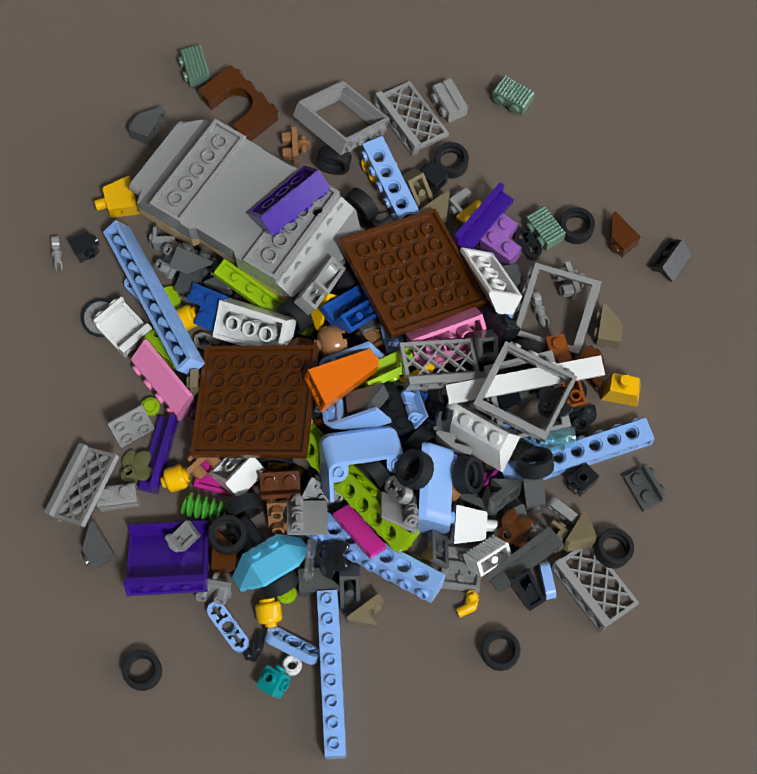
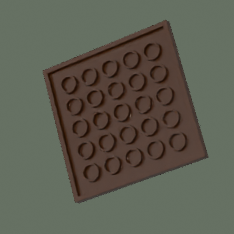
[338,208,488,339]
[190,345,319,458]

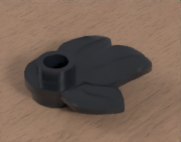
[538,386,573,418]
[569,405,597,436]
[315,540,350,579]

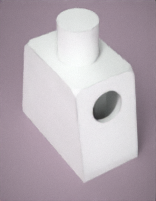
[450,504,497,544]

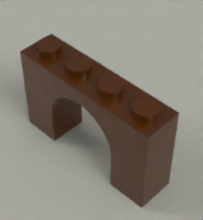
[198,65,278,141]

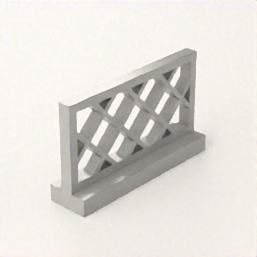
[373,81,449,157]
[398,338,484,391]
[44,443,119,527]
[551,546,639,633]

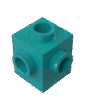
[256,664,292,699]

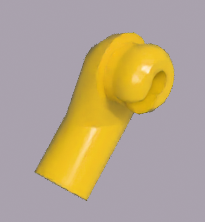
[456,590,479,618]

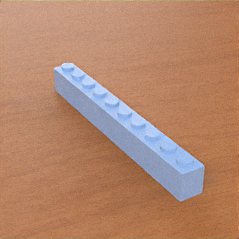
[103,220,205,375]

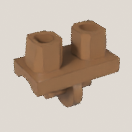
[282,127,311,164]
[185,447,222,480]
[267,500,287,536]

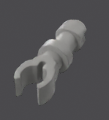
[51,236,63,271]
[530,291,549,327]

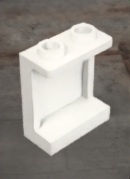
[93,297,152,358]

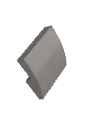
[435,430,473,459]
[441,546,481,593]

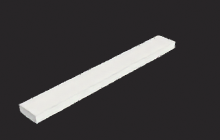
[446,355,605,405]

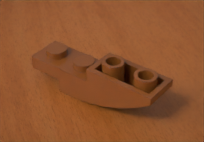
[544,333,587,408]

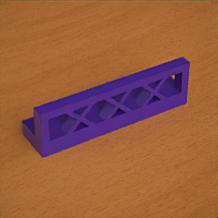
[454,182,514,249]
[138,414,179,494]

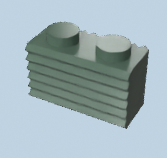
[178,45,211,87]
[492,75,535,115]
[525,206,566,251]

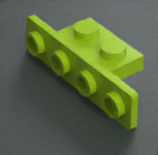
[352,348,415,391]

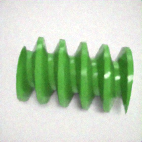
[181,491,225,523]

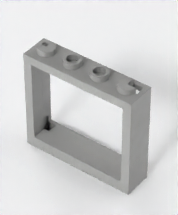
[293,81,390,155]
[514,262,602,356]
[473,341,578,443]
[483,350,571,439]

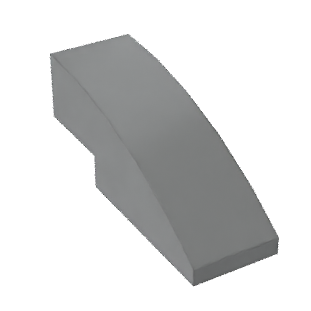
[294,256,346,315]

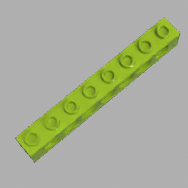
[305,423,420,553]

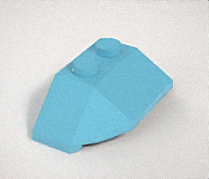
[232,534,310,592]

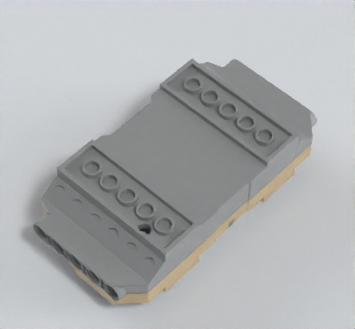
[129,119,366,301]

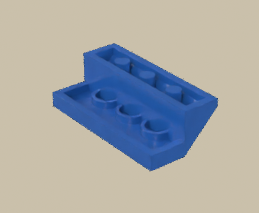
[320,284,377,333]

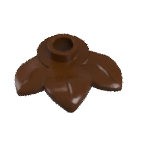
[497,509,534,548]

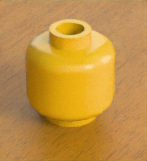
[176,305,198,331]
[160,464,191,493]
[255,598,283,628]

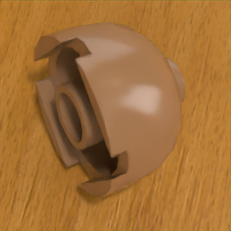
[314,325,347,358]

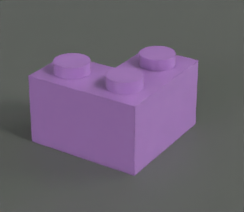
[479,214,522,266]

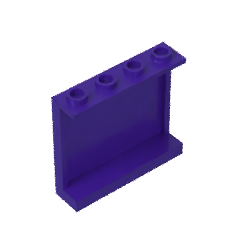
[124,520,209,596]

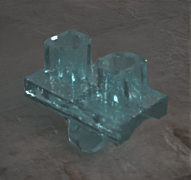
[540,426,578,452]

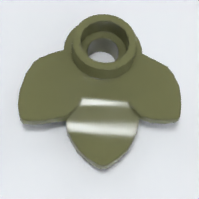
[121,450,154,483]

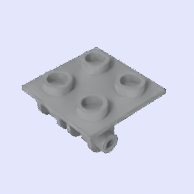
[107,404,155,448]
[381,492,419,533]
[287,494,328,535]

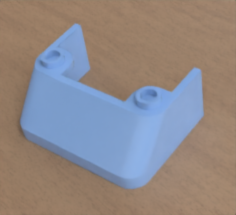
[319,341,391,431]
[319,426,403,502]
[418,442,457,534]

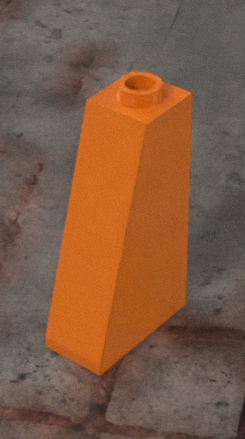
[304,349,379,412]

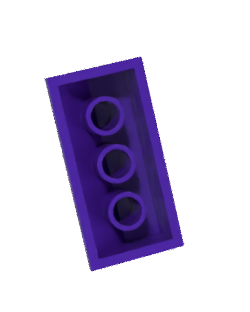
[247,166,331,236]

